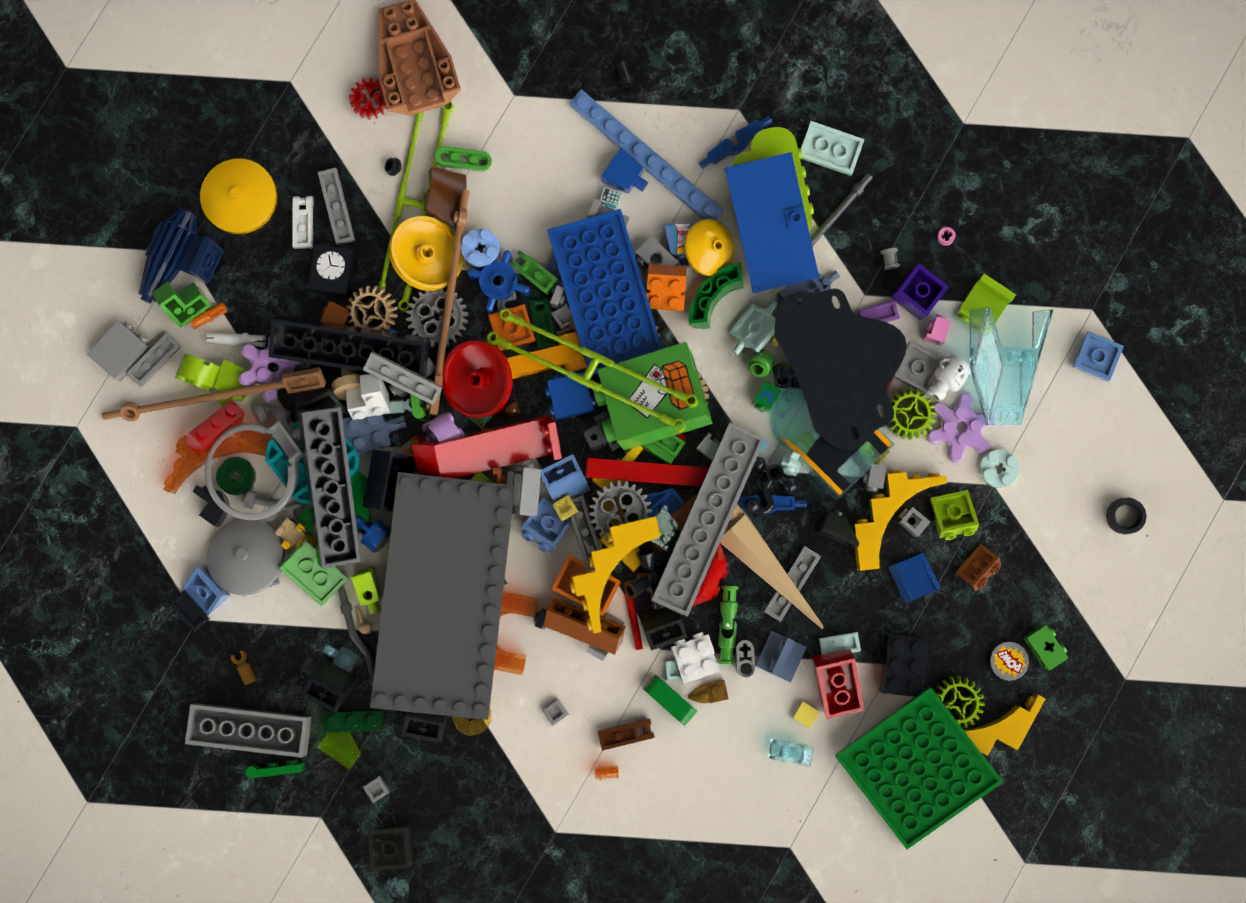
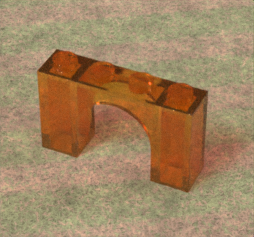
[494,591,539,675]

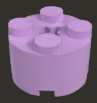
[422,412,465,443]

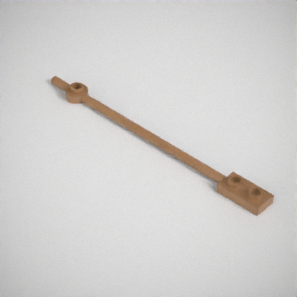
[425,189,469,416]
[102,367,326,421]

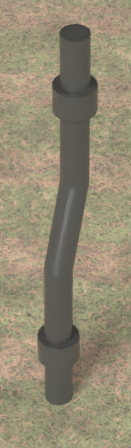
[338,589,375,688]

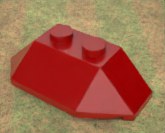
[693,543,729,606]

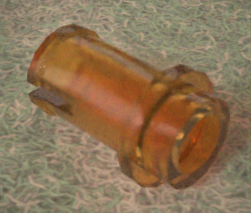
[595,765,619,781]

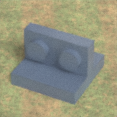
[755,631,807,682]

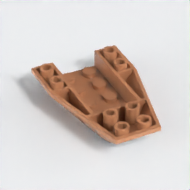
[378,0,461,115]

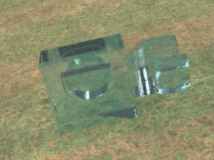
[323,644,360,673]

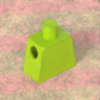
[214,359,257,406]
[351,567,382,614]

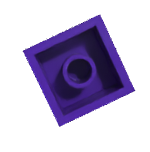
[890,263,949,320]

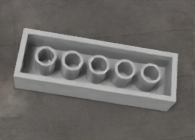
[185,703,312,757]

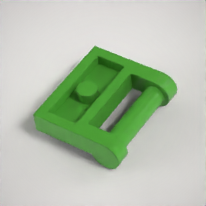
[411,394,431,422]

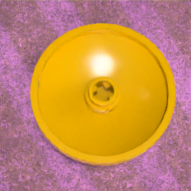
[200,159,277,234]
[389,216,463,291]

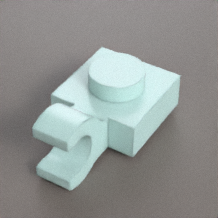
[779,452,802,477]

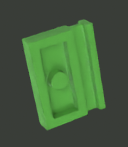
[641,435,686,465]

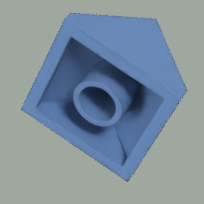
[182,567,231,616]

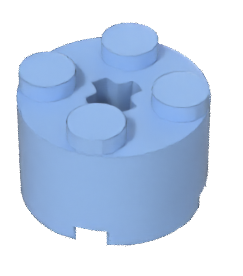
[461,229,501,271]

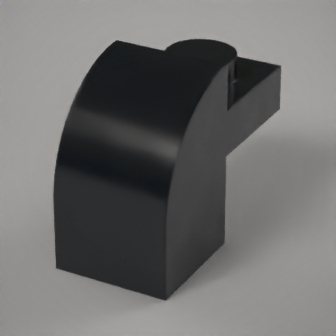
[192,485,230,527]

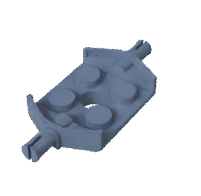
[773,271,840,317]

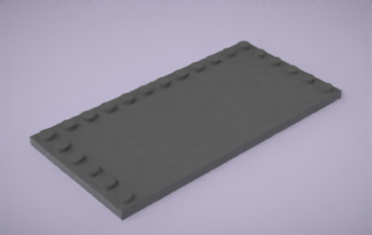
[370,472,515,720]

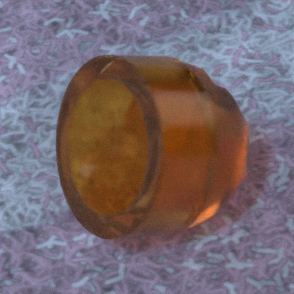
[504,401,521,418]

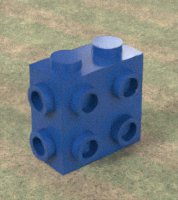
[545,370,596,420]

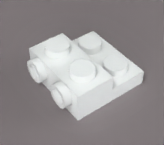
[670,632,720,684]

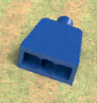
[601,148,649,194]

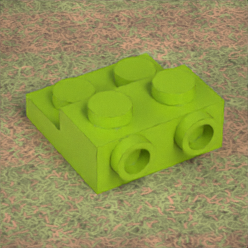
[930,490,979,540]

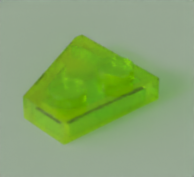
[317,732,361,770]

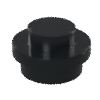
[384,157,402,176]

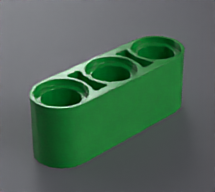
[642,674,698,726]

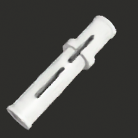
[206,331,266,348]

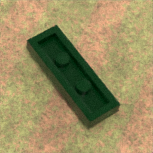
[323,711,382,733]

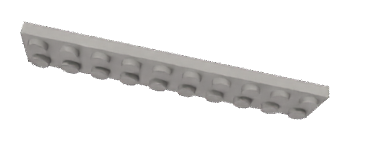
[651,423,765,617]

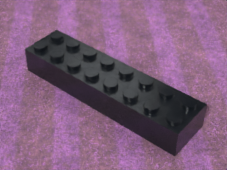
[268,315,430,377]
[297,405,361,569]

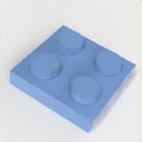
[1073,331,1124,382]

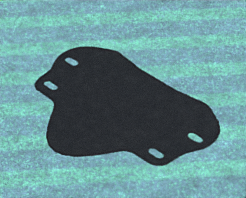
[774,288,907,450]

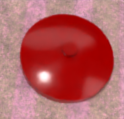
[442,340,513,418]

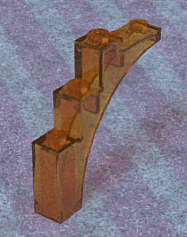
[163,422,275,494]

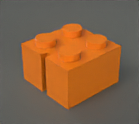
[646,264,687,311]

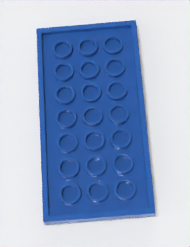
[547,209,662,376]

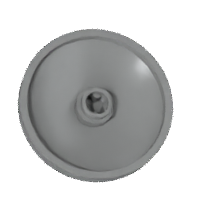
[207,519,285,596]

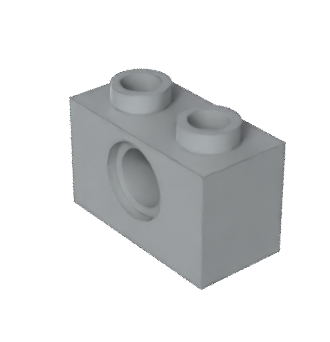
[635,236,679,268]

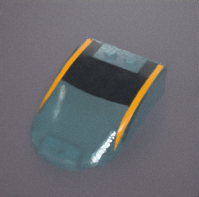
[771,388,894,500]

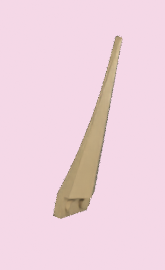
[720,504,823,629]

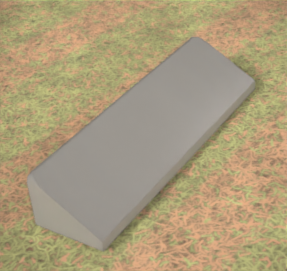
[570,495,603,572]

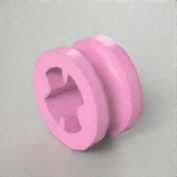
[937,227,955,246]

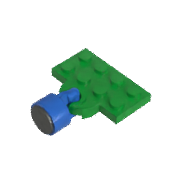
[296,470,391,553]

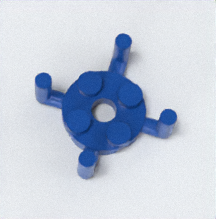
[467,250,530,314]

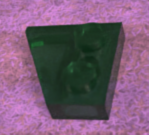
[650,505,681,554]

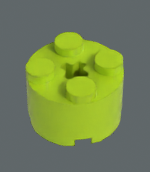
[175,353,221,392]

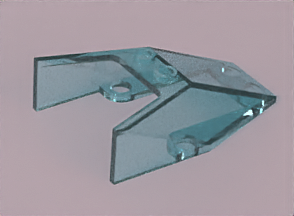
[970,308,1054,425]

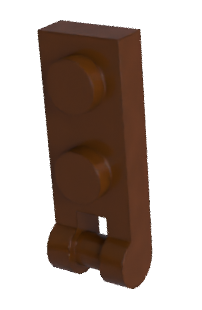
[597,718,655,751]

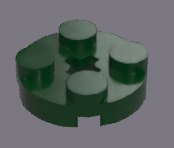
[216,457,256,496]

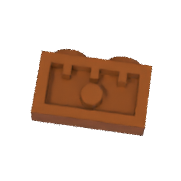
[956,544,1001,591]

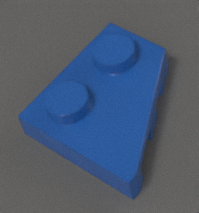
[632,488,685,526]

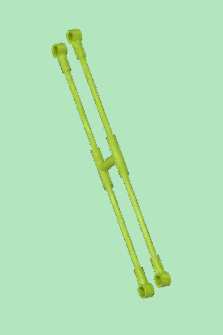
[372,101,454,312]
[487,309,698,432]

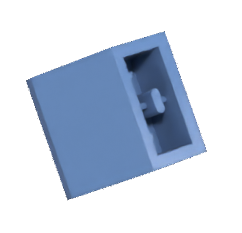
[541,454,590,503]

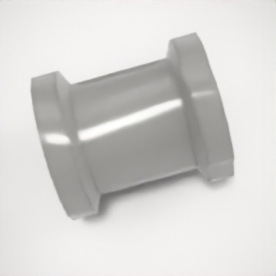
[881,248,900,270]

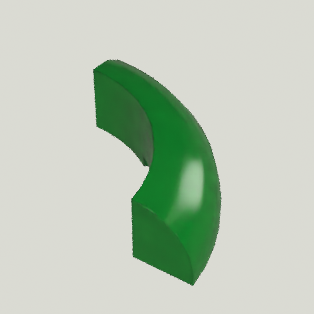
[689,263,744,329]

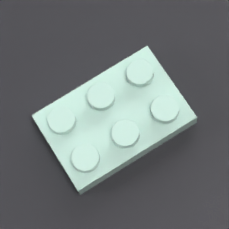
[801,121,864,176]

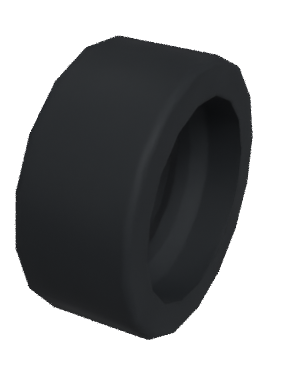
[1106,498,1147,535]

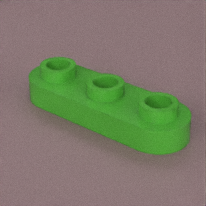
[435,146,492,172]

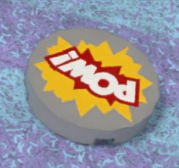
[989,642,1029,681]

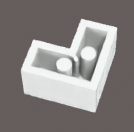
[346,374,390,420]

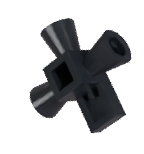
[624,548,668,609]

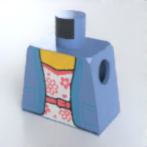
[664,223,695,268]

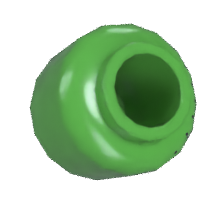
[748,349,775,378]

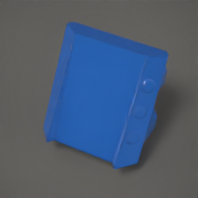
[888,553,941,603]

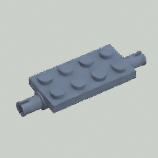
[343,415,407,455]

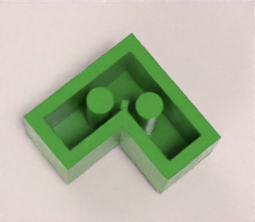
[152,281,211,328]

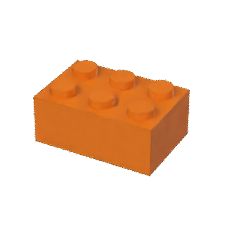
[552,555,621,616]

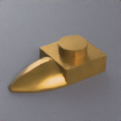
[688,680,729,703]

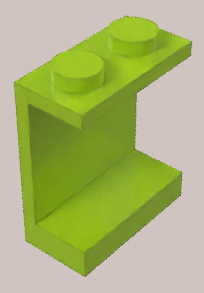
[956,274,1016,335]

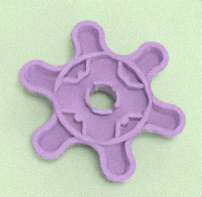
[238,336,304,403]
[926,393,995,463]

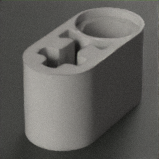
[735,640,755,678]

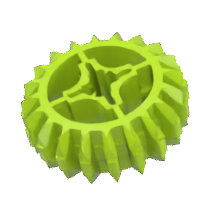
[884,388,937,440]
[935,676,985,729]

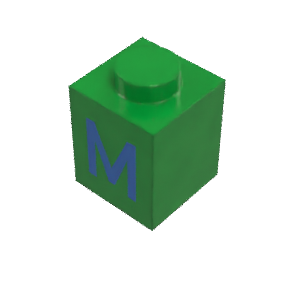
[752,381,781,413]

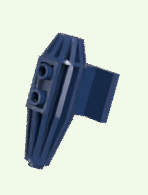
[138,208,224,304]

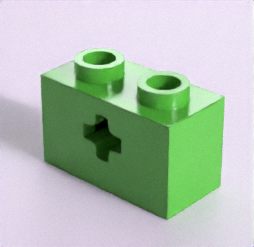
[1022,625,1068,671]

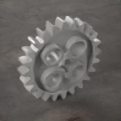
[406,288,469,348]
[589,481,652,541]

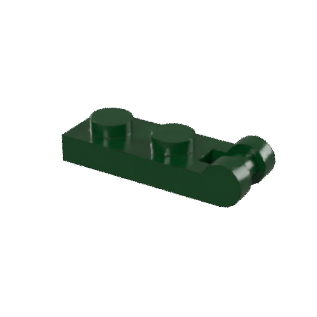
[529,295,557,350]

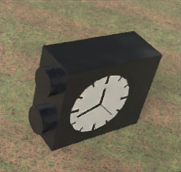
[308,243,356,298]

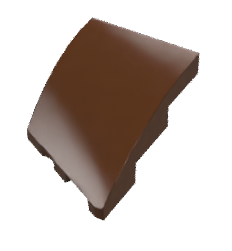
[423,167,467,231]

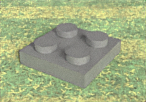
[894,342,942,393]

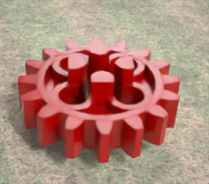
[349,77,387,120]

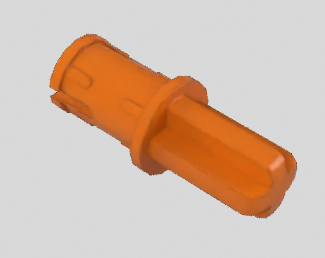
[190,302,227,329]

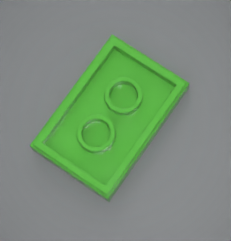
[279,539,349,606]

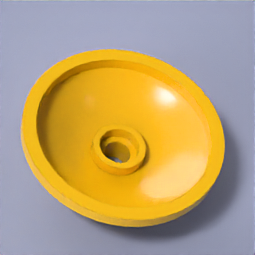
[684,219,735,276]

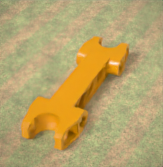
[507,332,587,379]

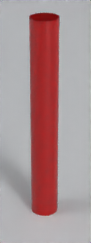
[625,593,643,650]

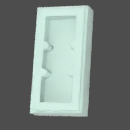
[819,632,861,655]

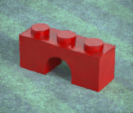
[186,400,245,457]

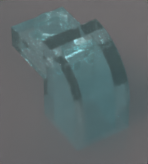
[769,739,814,767]

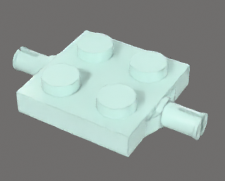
[729,300,779,355]

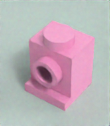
[923,314,951,346]

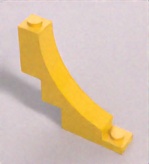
[964,694,1045,756]

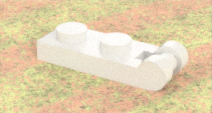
[293,196,314,249]

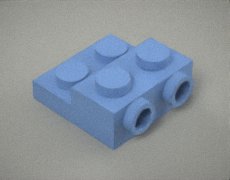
[520,498,572,553]

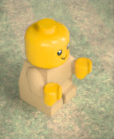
[275,518,315,550]

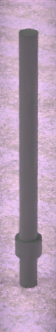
[811,173,872,247]

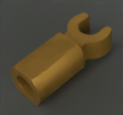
[231,650,257,686]

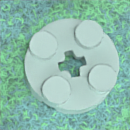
[979,449,1019,488]

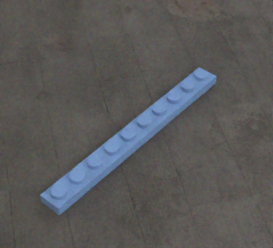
[569,89,723,220]

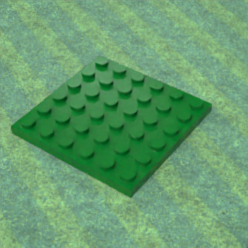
[835,686,1003,850]

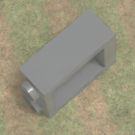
[506,464,541,516]

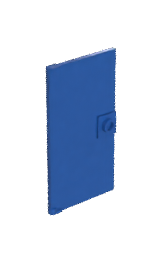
[724,152,819,293]

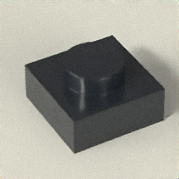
[534,608,547,630]

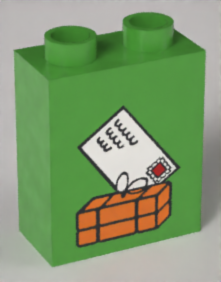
[593,342,713,451]

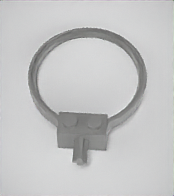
[204,421,303,520]

